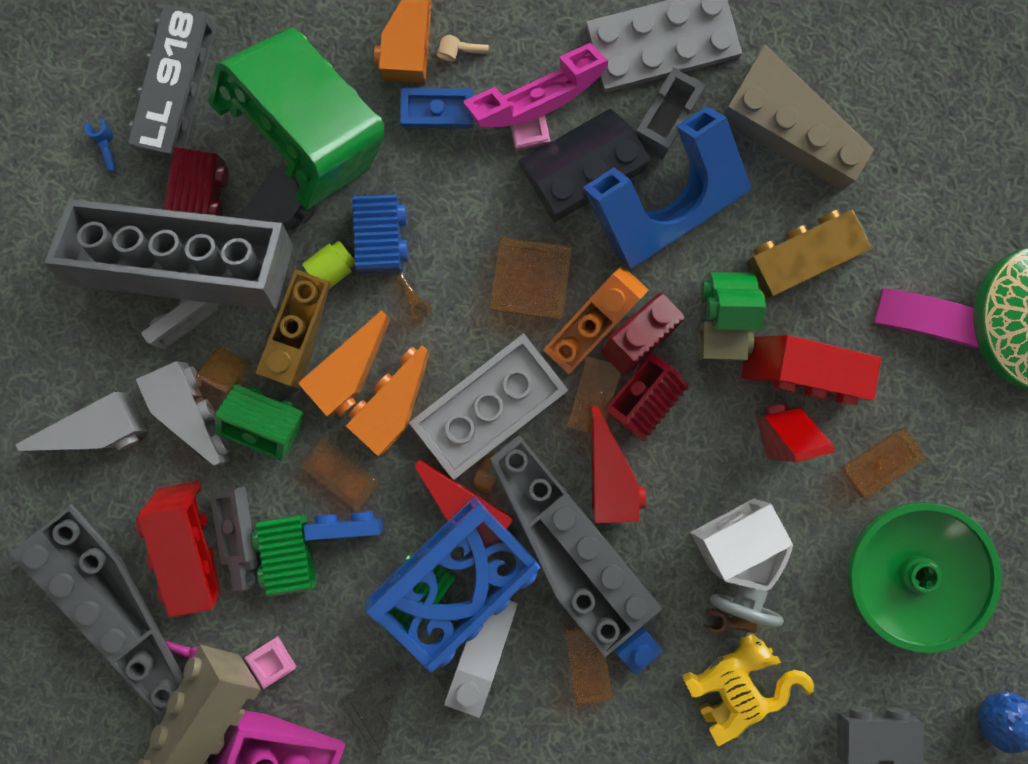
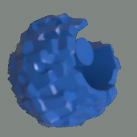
[978,691,1028,754]

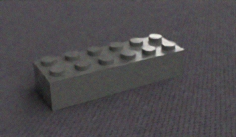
[44,199,293,311]

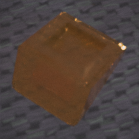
[196,346,251,394]

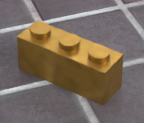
[746,209,872,300]

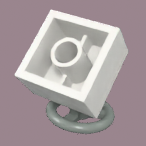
[690,499,793,627]

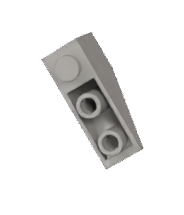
[136,361,230,465]

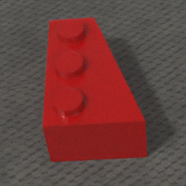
[741,335,882,406]
[136,480,221,617]

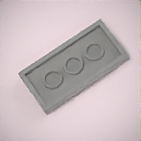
[585,0,742,93]
[409,333,568,480]

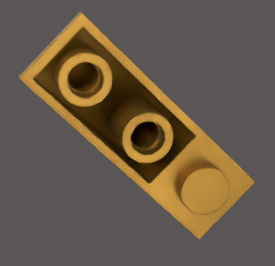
[256,269,331,388]

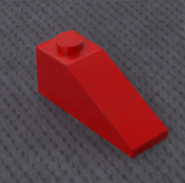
[756,403,835,462]
[591,406,646,523]
[415,459,513,557]

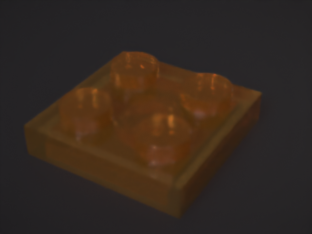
[490,237,572,320]

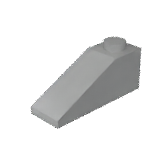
[15,392,147,451]
[444,600,518,718]

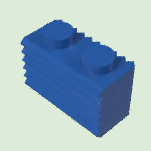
[352,195,409,274]

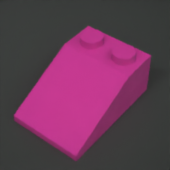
[212,710,345,764]

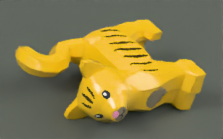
[683,633,814,746]

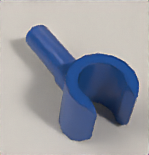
[84,118,116,172]

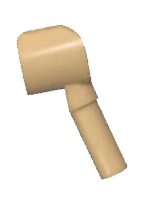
[437,35,489,62]

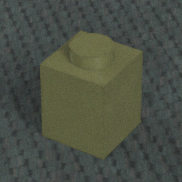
[697,322,754,362]

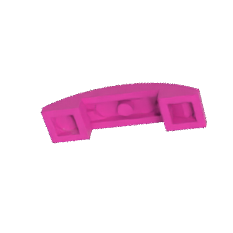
[463,43,608,127]
[873,288,982,353]

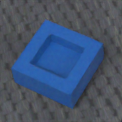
[615,626,664,675]

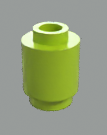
[302,240,355,289]

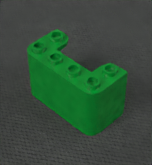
[208,27,384,210]

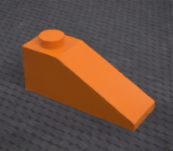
[374,0,432,83]
[298,310,391,417]

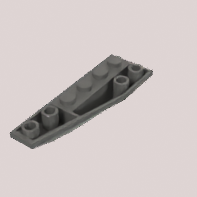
[490,435,663,657]
[9,504,184,719]

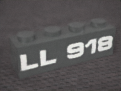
[127,4,216,161]

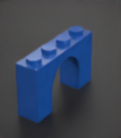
[583,106,752,269]

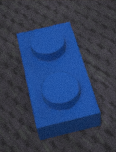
[400,88,474,129]
[304,511,384,540]

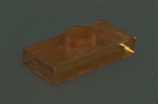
[564,627,613,705]

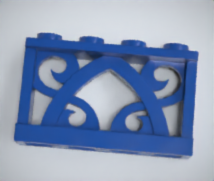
[366,496,540,673]

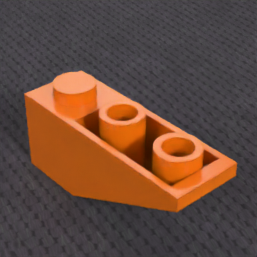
[543,265,649,374]
[346,345,430,456]

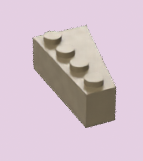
[722,45,874,191]
[137,645,261,764]

